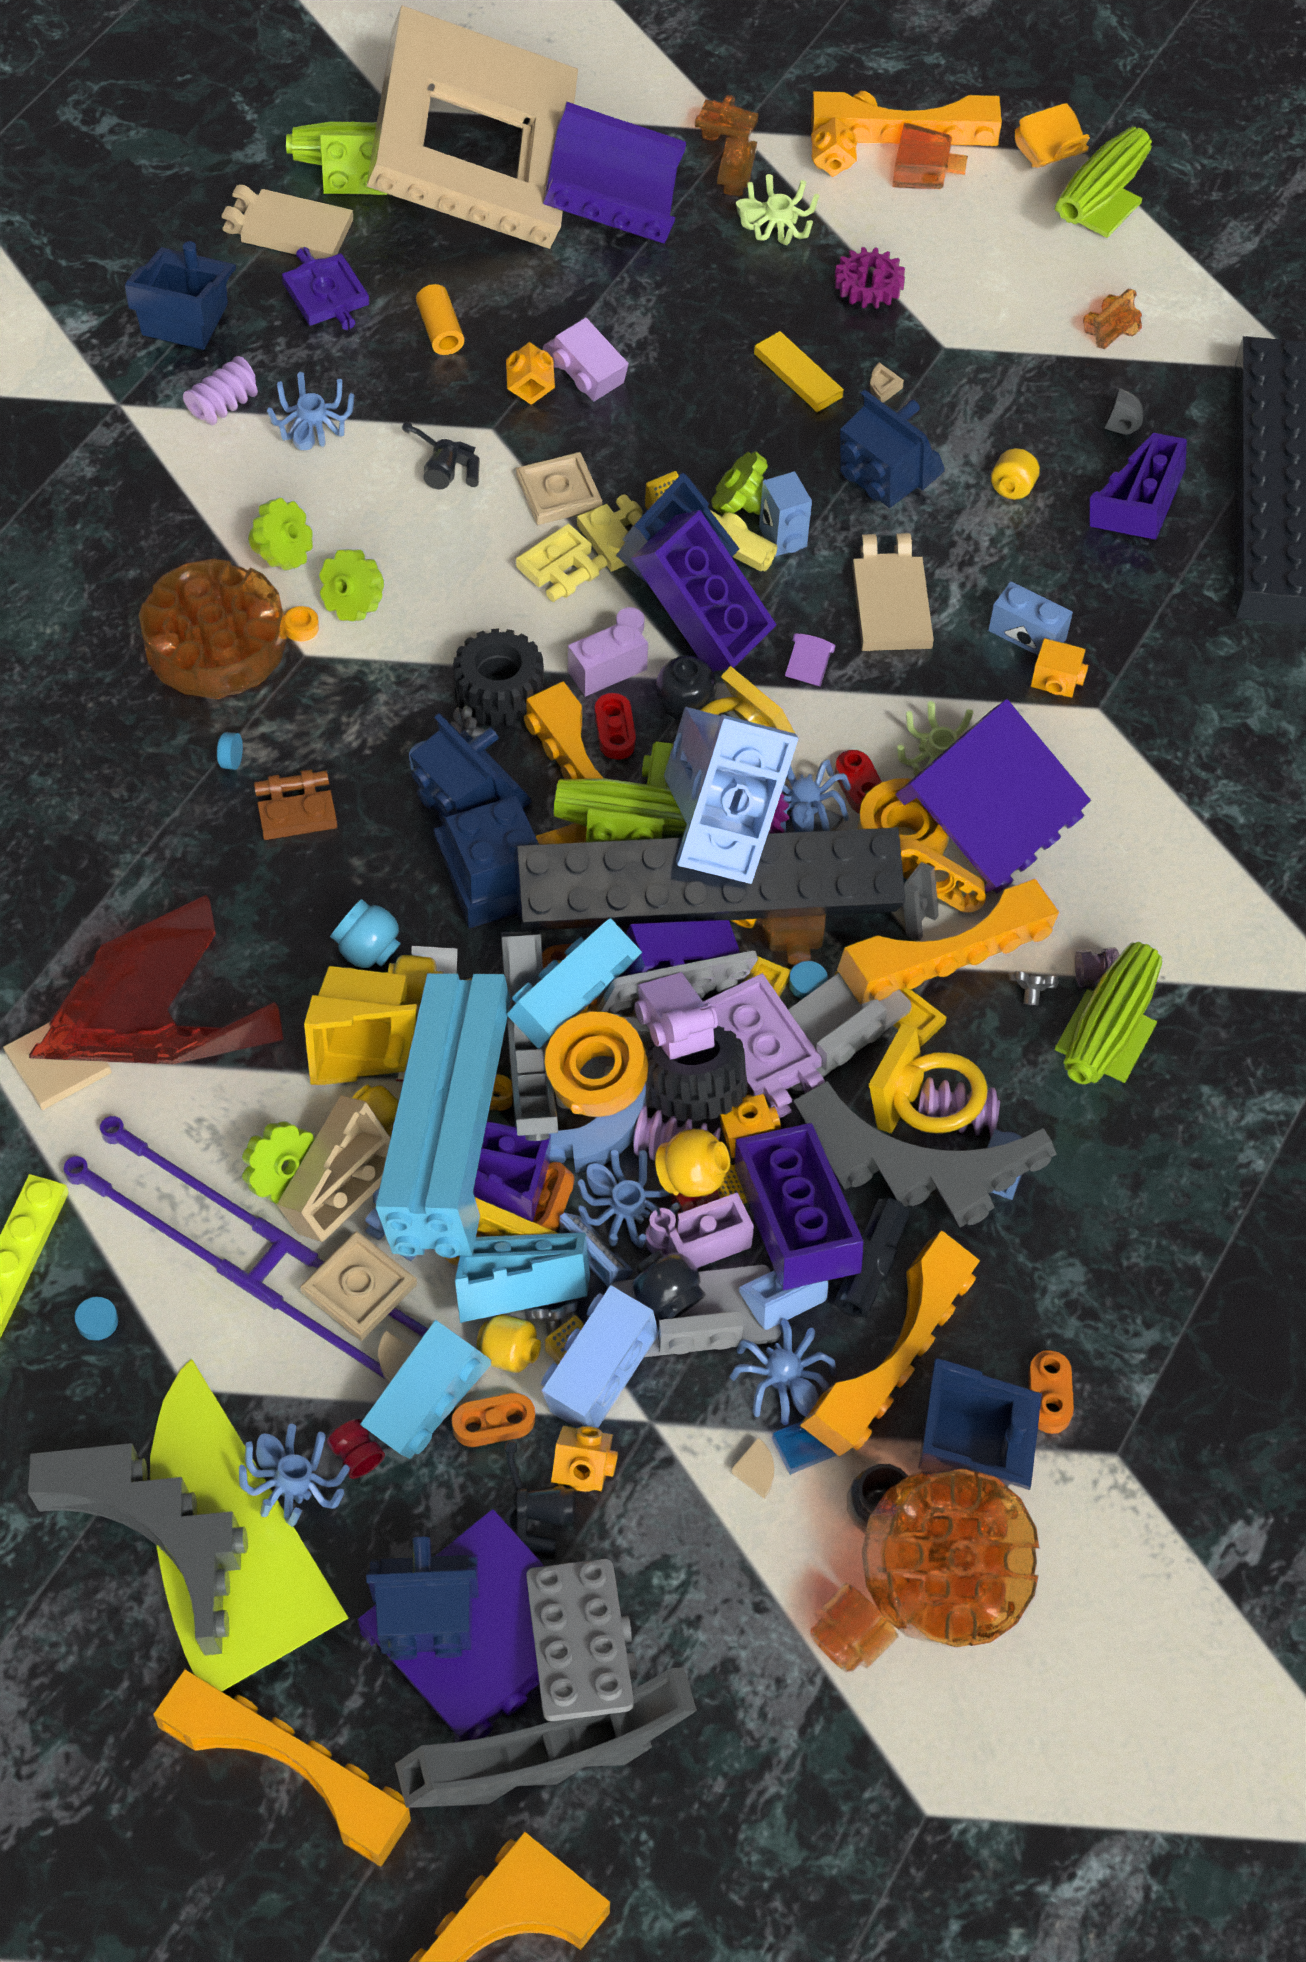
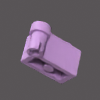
[543,318,629,402]
[568,607,648,697]
[635,972,718,1060]
[645,1193,754,1268]

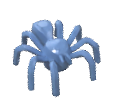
[267,372,354,450]
[780,759,851,833]
[578,1149,680,1248]
[729,1318,837,1425]
[239,1424,350,1527]

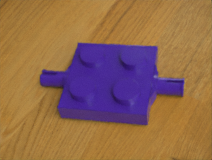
[282,247,369,330]

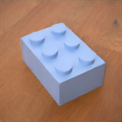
[541,1285,658,1428]

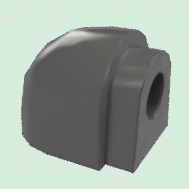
[1105,388,1144,435]

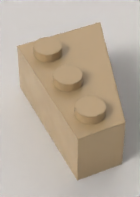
[277,1095,391,1242]

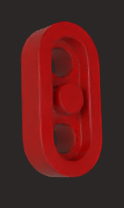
[595,693,636,760]
[835,750,882,814]

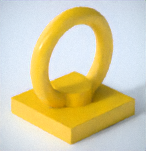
[700,666,796,734]
[869,1024,988,1134]

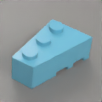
[506,918,642,1049]
[455,1233,590,1323]
[360,1319,491,1459]

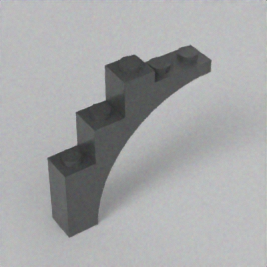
[501,930,558,1141]
[793,1081,1057,1227]
[28,1443,248,1656]
[395,1668,697,1808]

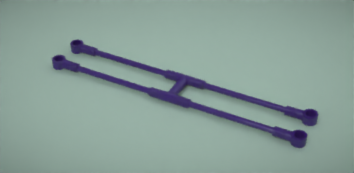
[63,1116,428,1379]

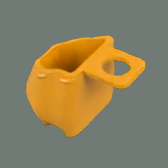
[1015,103,1090,168]

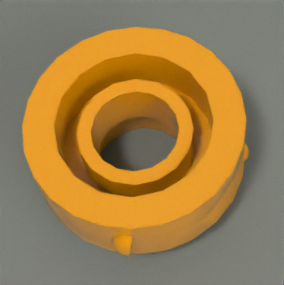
[857,778,949,861]
[544,1011,648,1117]

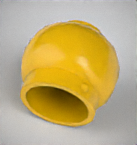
[655,1129,730,1197]

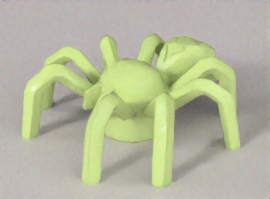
[736,174,820,245]
[897,701,973,777]

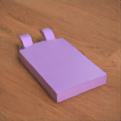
[703,973,825,1118]

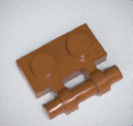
[254,769,337,840]

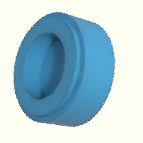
[217,732,243,770]
[789,961,828,999]
[75,1297,118,1340]

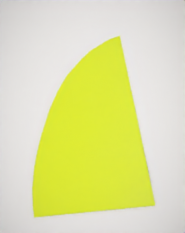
[150,1359,348,1692]

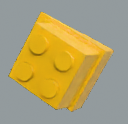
[304,966,418,1085]

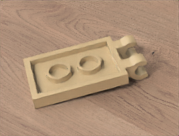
[222,185,353,259]
[852,533,934,651]

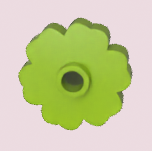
[711,451,768,515]
[248,498,313,571]
[319,549,384,621]
[242,1121,315,1204]

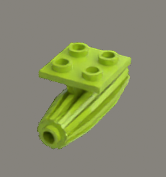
[286,122,387,195]
[1054,127,1152,238]
[554,778,687,842]
[1055,942,1163,1084]

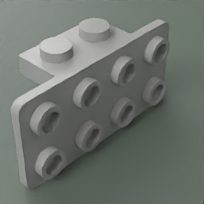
[597,951,758,1016]
[788,973,911,1094]
[611,1265,781,1357]
[526,1559,637,1721]

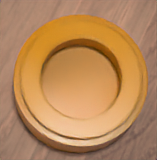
[283,606,319,642]

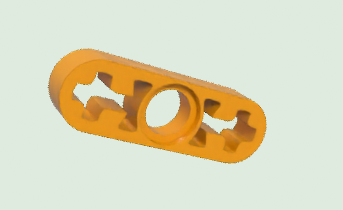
[900,838,986,913]

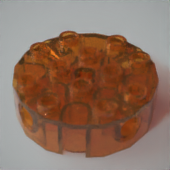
[139,559,287,699]
[861,1468,1040,1648]

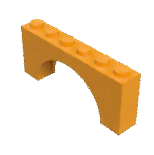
[409,1832,610,1962]

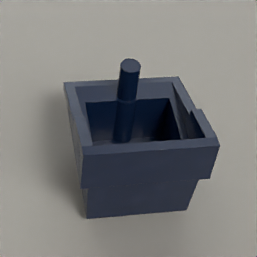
[125,241,236,350]
[840,389,945,508]
[616,472,740,586]
[410,714,532,826]
[434,796,539,928]
[918,1359,1042,1495]
[366,1537,479,1660]

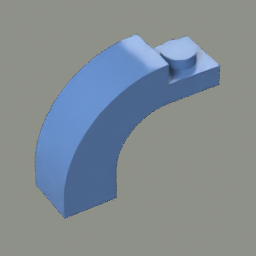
[549,1065,647,1173]

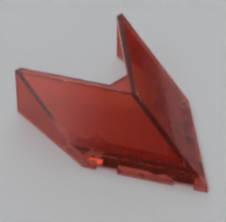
[29,895,284,1064]

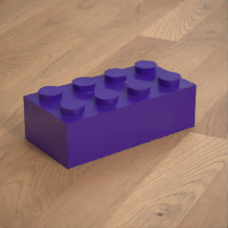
[631,510,777,672]
[735,1123,863,1291]

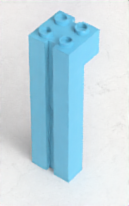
[376,973,511,1258]

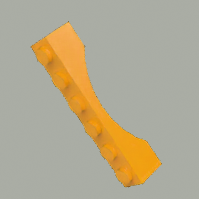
[811,91,1002,146]
[524,681,603,779]
[837,879,1059,1005]
[800,1230,980,1457]
[153,1670,411,1867]

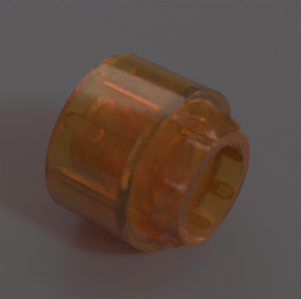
[810,1582,899,1673]

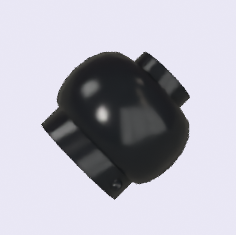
[656,656,717,720]
[631,1250,706,1320]
[847,1463,919,1538]

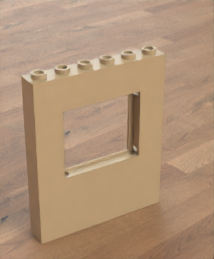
[367,5,578,249]

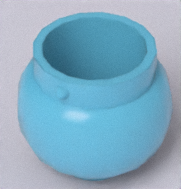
[330,899,401,968]

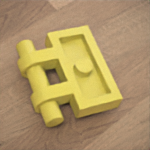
[577,494,643,572]
[516,523,608,602]

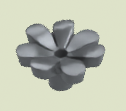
[451,706,485,739]
[1009,971,1059,1005]
[524,1300,578,1336]

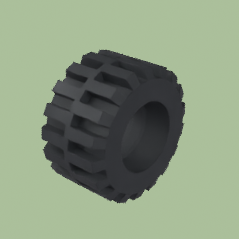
[453,628,544,726]
[646,1026,747,1121]

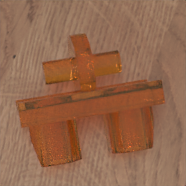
[695,95,758,149]
[717,137,757,196]
[1083,288,1142,349]

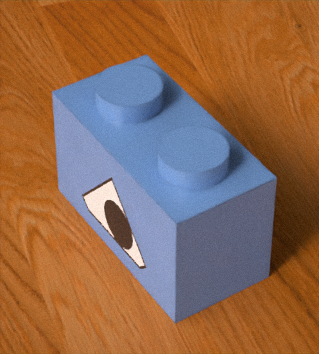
[759,471,812,556]
[988,582,1073,656]

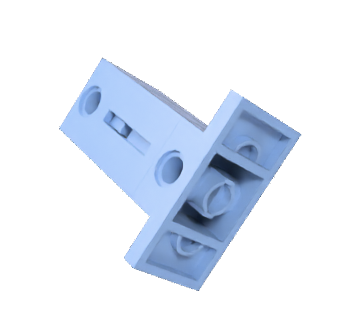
[664,707,799,884]

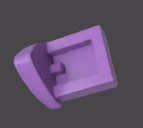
[785,633,835,687]

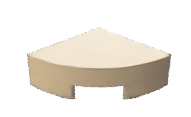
[870,362,904,403]
[378,1331,415,1383]
[732,1438,775,1499]

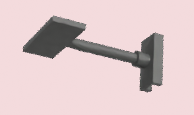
[786,809,939,941]

